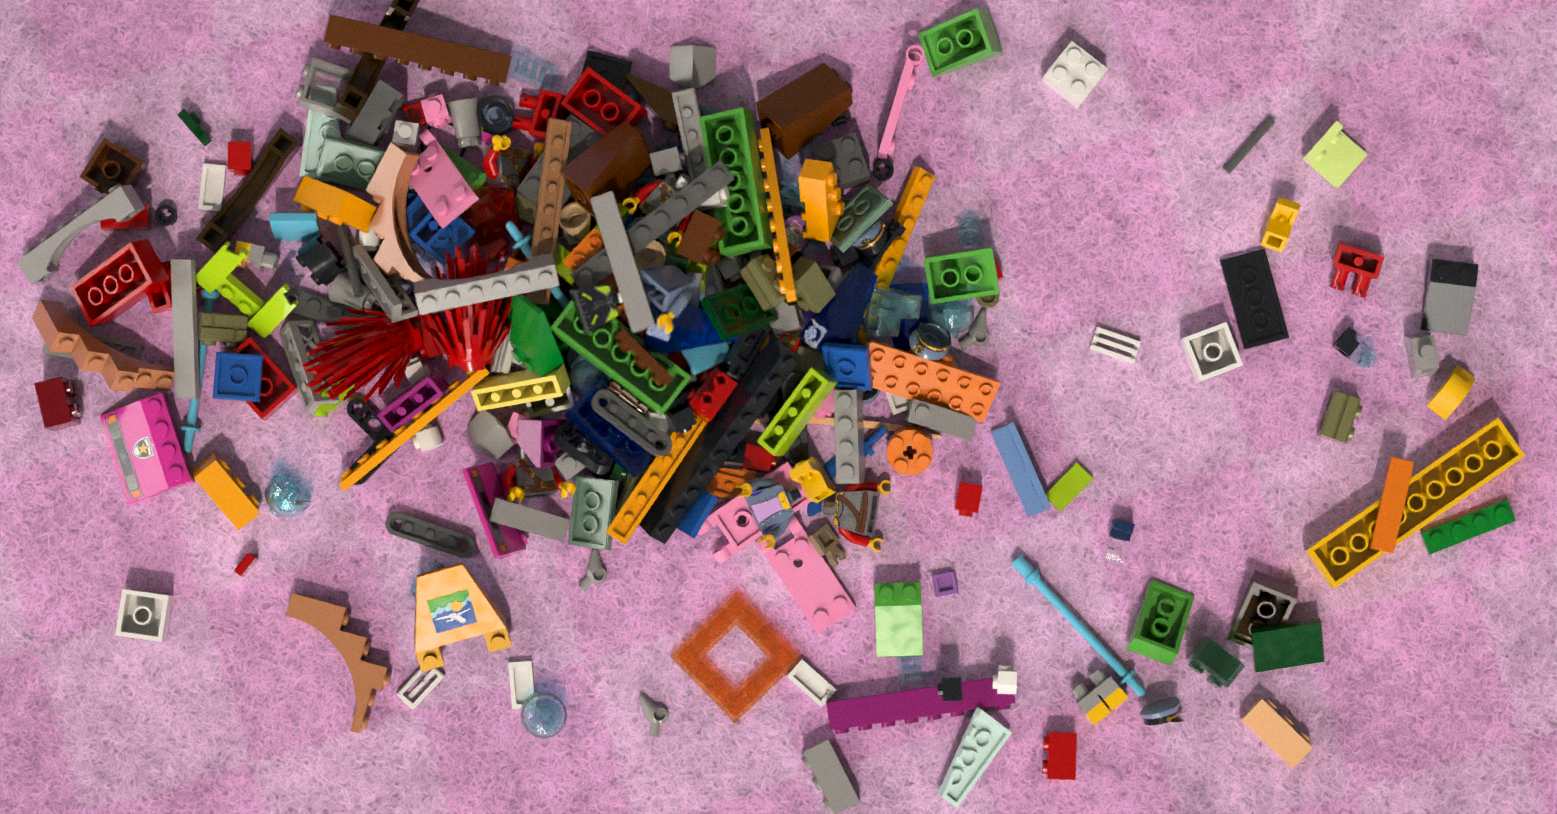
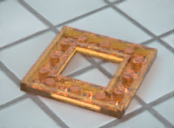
[670,592,802,723]

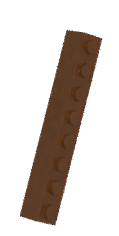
[322,14,512,86]

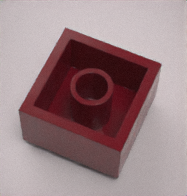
[34,376,83,431]

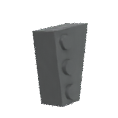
[343,79,407,147]

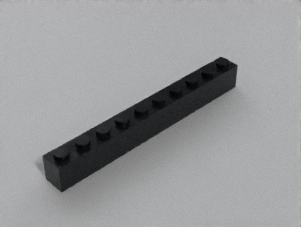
[639,335,802,544]

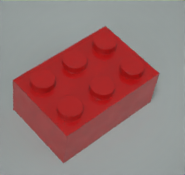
[560,67,648,136]
[232,337,298,421]

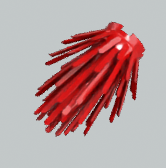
[422,244,513,371]
[302,308,422,402]

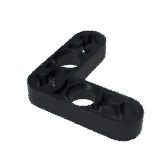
[347,399,400,486]
[554,406,612,474]

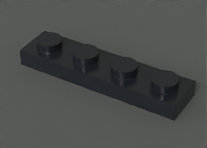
[782,371,809,464]

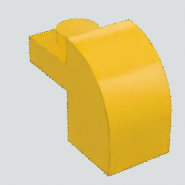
[1260,197,1301,253]
[1427,364,1476,420]
[788,456,836,503]

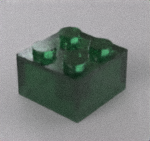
[1186,637,1245,688]

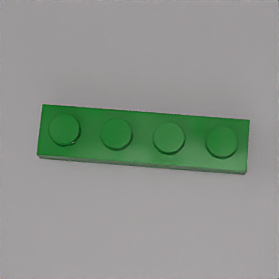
[1420,499,1516,555]

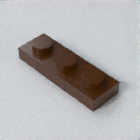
[615,329,674,387]

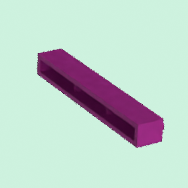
[826,678,1016,734]

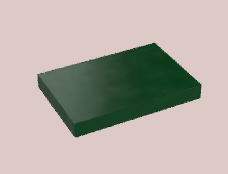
[700,283,779,342]
[1251,618,1324,673]

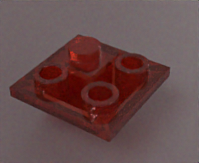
[464,187,522,245]

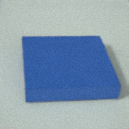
[822,342,873,391]
[213,352,264,402]
[677,490,718,539]

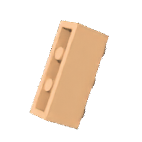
[1240,699,1313,768]

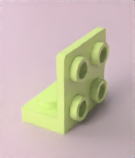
[1303,121,1367,188]

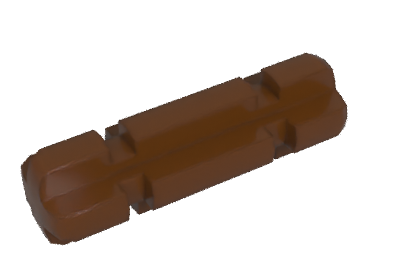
[606,381,648,416]

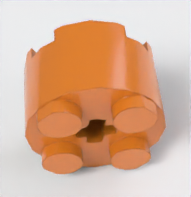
[887,425,933,475]

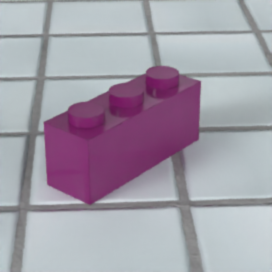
[377,368,450,433]

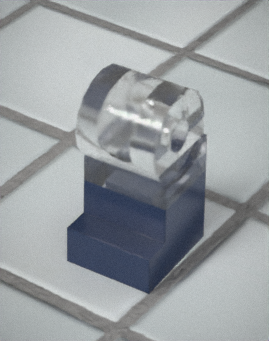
[1104,519,1135,565]

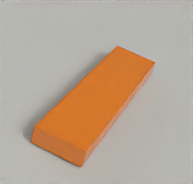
[1370,457,1414,554]

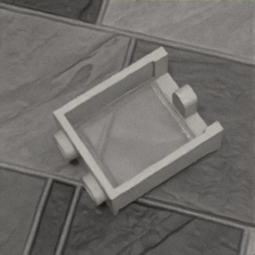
[295,58,354,124]

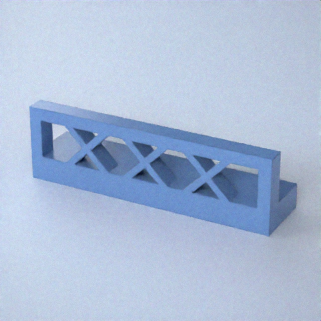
[991,422,1051,517]

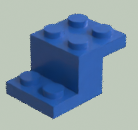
[406,195,476,267]

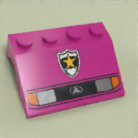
[100,393,195,504]
[462,462,528,559]

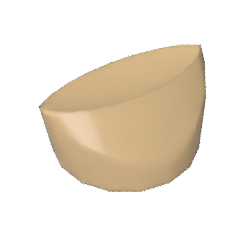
[559,202,591,240]
[634,240,671,271]

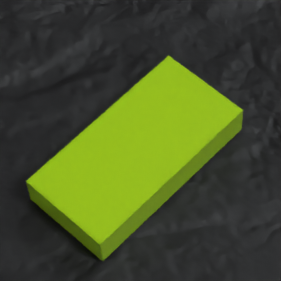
[1046,463,1093,512]

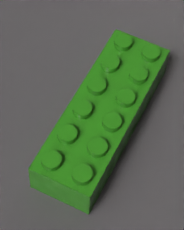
[700,107,773,257]
[550,300,691,416]

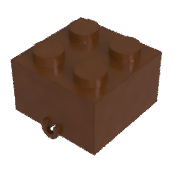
[80,138,148,195]

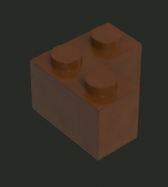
[676,209,726,268]

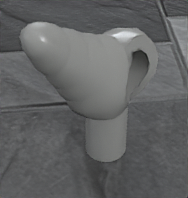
[958,309,989,350]
[578,548,607,592]
[639,694,669,737]

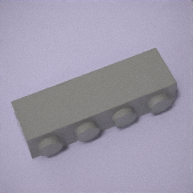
[834,390,865,484]

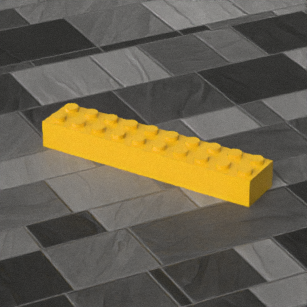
[1303,417,1525,589]

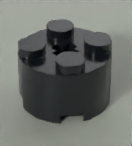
[295,233,347,286]

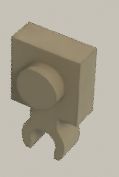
[807,523,846,567]

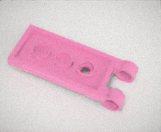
[877,45,924,160]
[410,128,479,228]
[698,461,811,564]
[755,514,856,634]

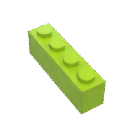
[757,367,838,456]

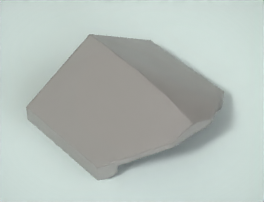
[669,45,716,88]
[467,409,516,460]

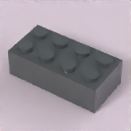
[517,114,603,210]

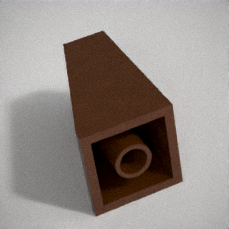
[756,63,853,160]
[560,121,652,219]

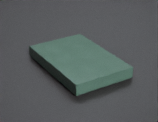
[315,135,387,191]
[830,183,893,253]
[568,475,619,550]

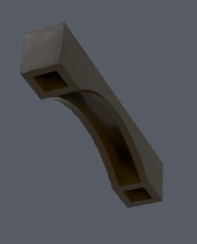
[332,0,420,122]
[196,128,302,253]

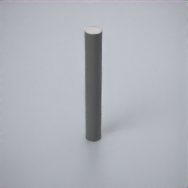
[1223,117,1275,174]

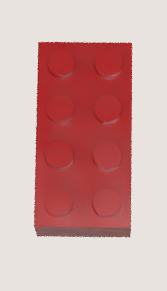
[70,239,169,327]

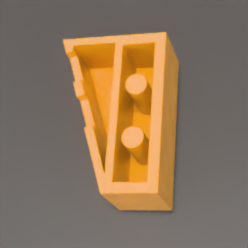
[798,159,845,242]
[293,176,378,234]
[192,451,260,531]

